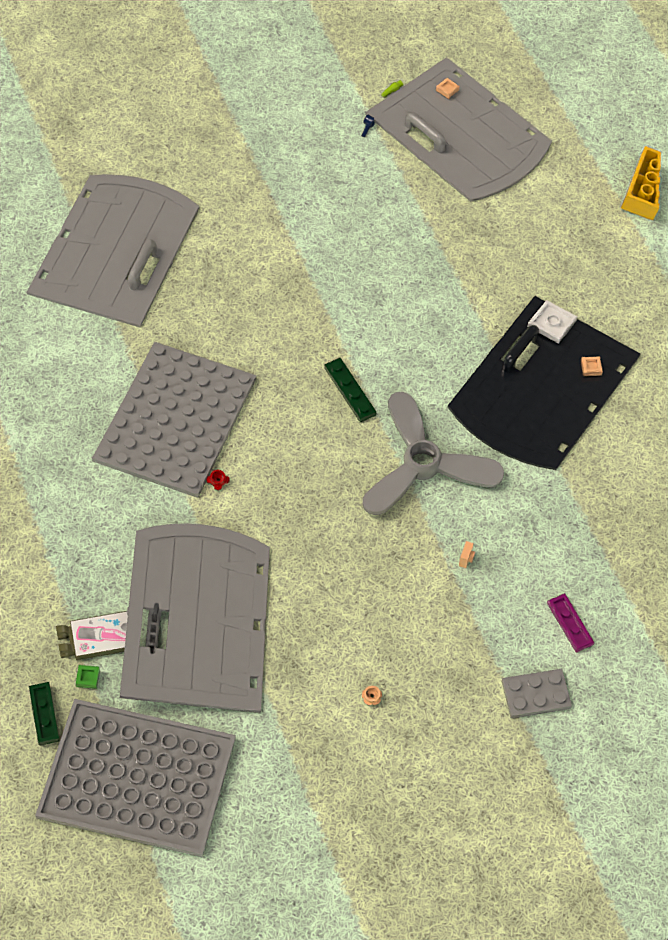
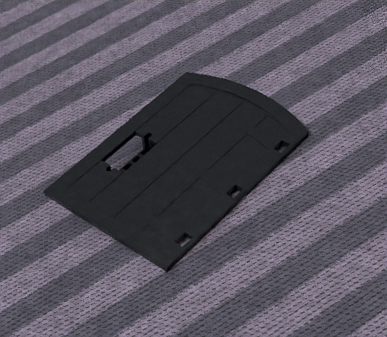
[448,296,641,470]

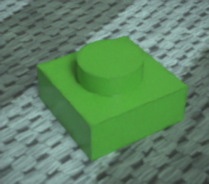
[76,665,100,689]

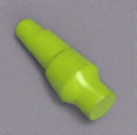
[381,80,403,97]

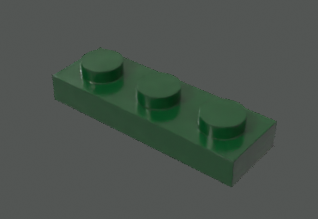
[29,682,60,746]

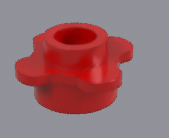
[206,469,230,490]

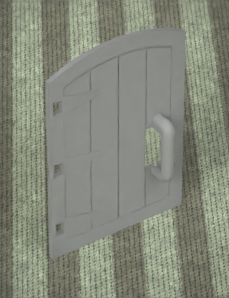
[365,57,552,202]
[26,174,199,328]
[120,523,270,713]

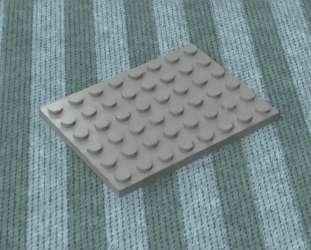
[92,342,256,498]
[35,699,236,857]

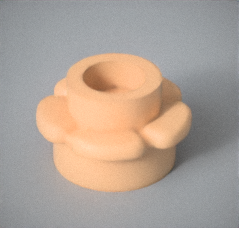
[362,686,382,705]

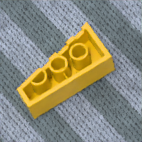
[621,146,661,220]

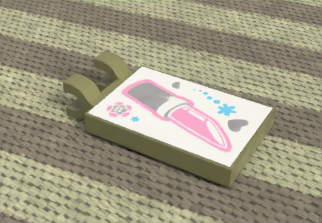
[56,611,128,660]

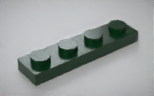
[324,357,376,423]

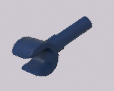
[361,115,375,138]

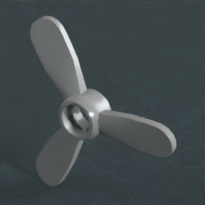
[363,392,504,515]

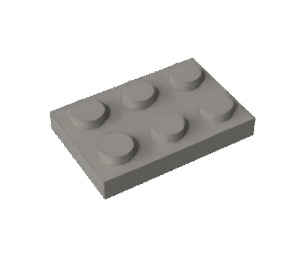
[502,669,572,718]

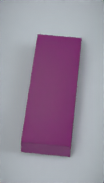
[547,593,594,653]

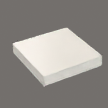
[527,300,577,344]

